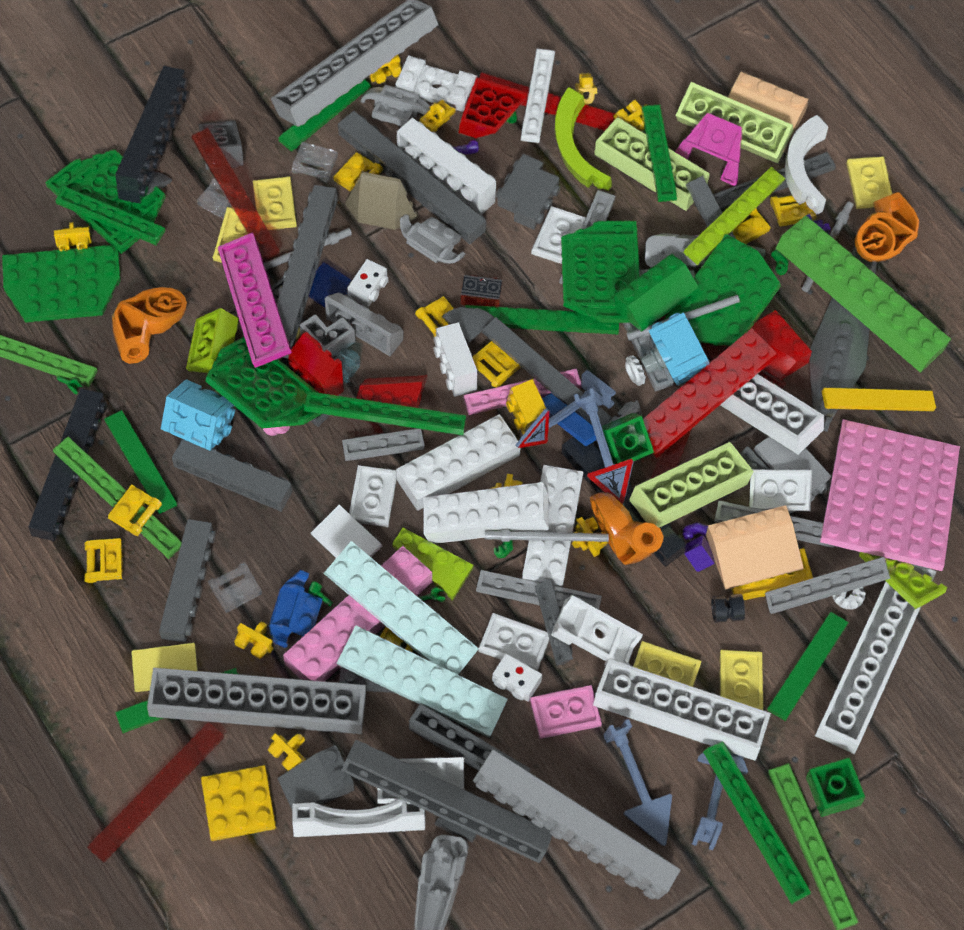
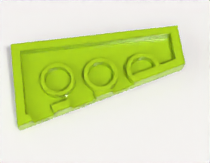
[393,528,473,601]
[859,552,947,609]

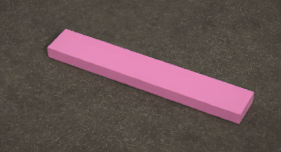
[464,368,581,415]

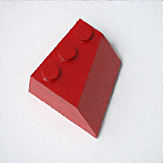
[459,77,529,138]
[729,310,812,382]
[288,332,344,396]
[356,375,428,408]

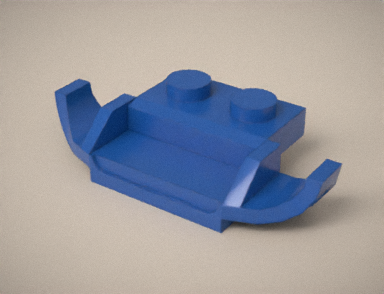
[269,570,323,648]

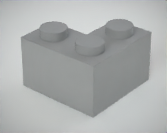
[300,315,355,358]

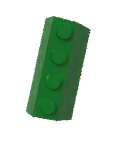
[614,253,699,332]

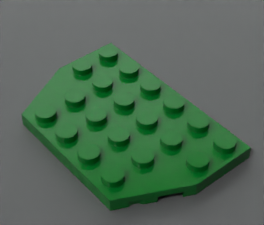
[45,150,165,254]
[561,221,640,323]
[664,234,781,346]
[2,245,120,323]
[205,337,321,429]

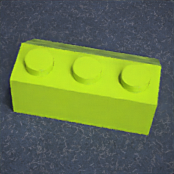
[186,308,239,373]

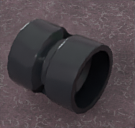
[711,594,745,623]

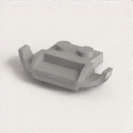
[361,85,430,126]
[400,214,465,264]

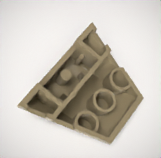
[345,172,418,230]

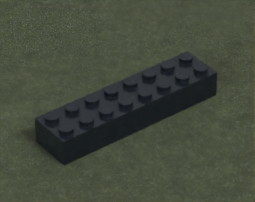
[115,66,189,204]

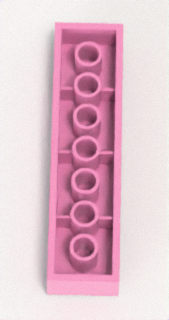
[284,546,432,682]

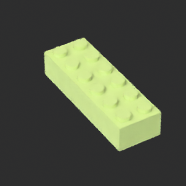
[675,82,793,163]
[595,117,710,211]
[630,442,754,527]

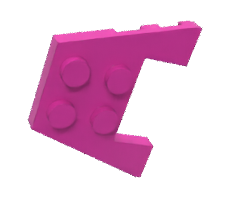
[675,113,743,186]

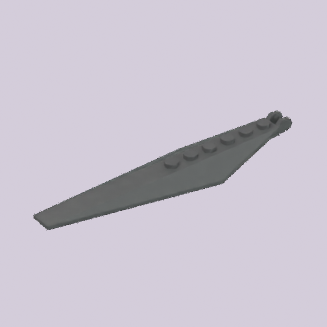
[809,246,877,432]

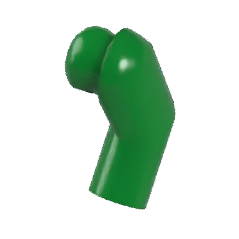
[771,249,789,275]
[493,540,514,558]

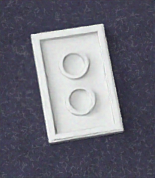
[531,206,586,264]
[349,465,397,527]
[749,469,812,511]
[311,505,382,558]
[478,613,549,671]

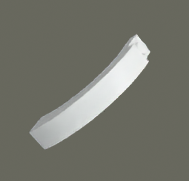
[785,115,828,214]

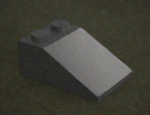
[199,120,243,170]
[278,745,354,812]

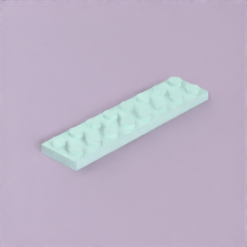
[324,541,479,675]
[337,625,507,738]

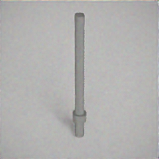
[802,202,853,292]
[264,228,352,270]
[626,295,740,340]
[485,529,609,542]

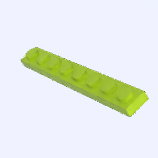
[683,167,785,265]

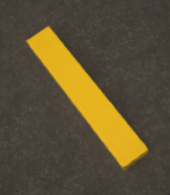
[822,388,936,411]

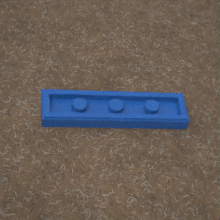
[542,393,597,446]

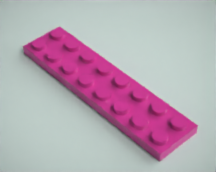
[217,233,292,368]

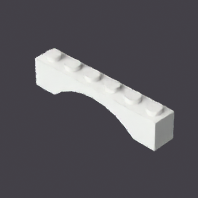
[292,799,425,837]

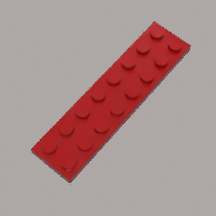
[643,328,778,458]

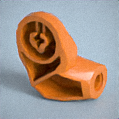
[855,192,919,262]
[112,287,187,364]
[590,493,663,565]

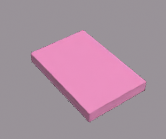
[530,685,602,739]

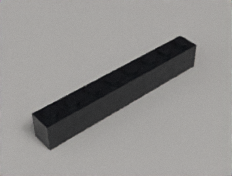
[28,389,107,541]
[561,437,686,567]

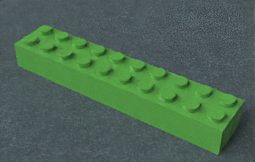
[776,216,951,373]

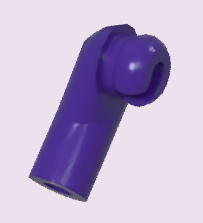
[453,140,479,155]
[682,522,708,540]

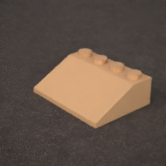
[728,72,808,152]
[706,505,803,590]

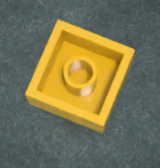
[506,379,546,435]

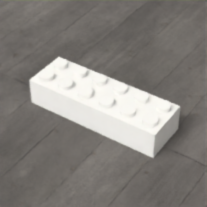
[397,118,496,215]
[721,374,824,455]
[397,414,520,511]
[522,465,583,588]
[424,482,549,544]

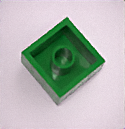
[602,413,654,464]
[806,758,865,817]

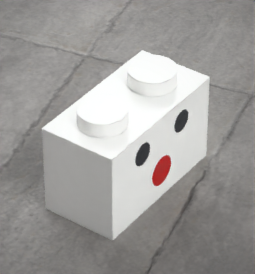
[348,259,389,307]
[492,654,542,702]

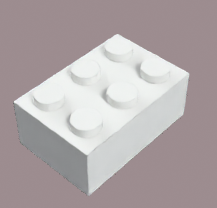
[434,322,477,397]

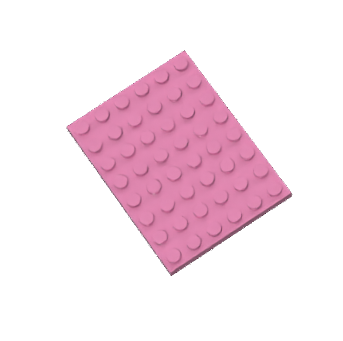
[820,419,960,571]

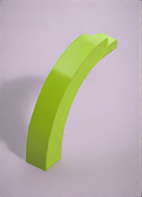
[555,87,612,191]

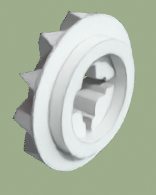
[625,356,645,386]
[833,587,866,609]

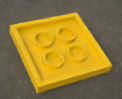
[201,765,276,841]

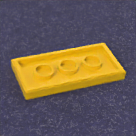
[731,548,813,600]

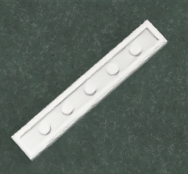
[521,49,555,143]

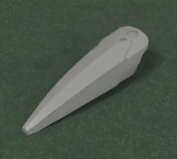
[645,233,765,268]
[415,835,469,930]

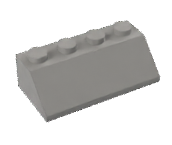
[325,293,403,356]

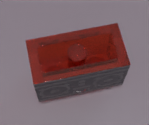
[461,275,502,307]

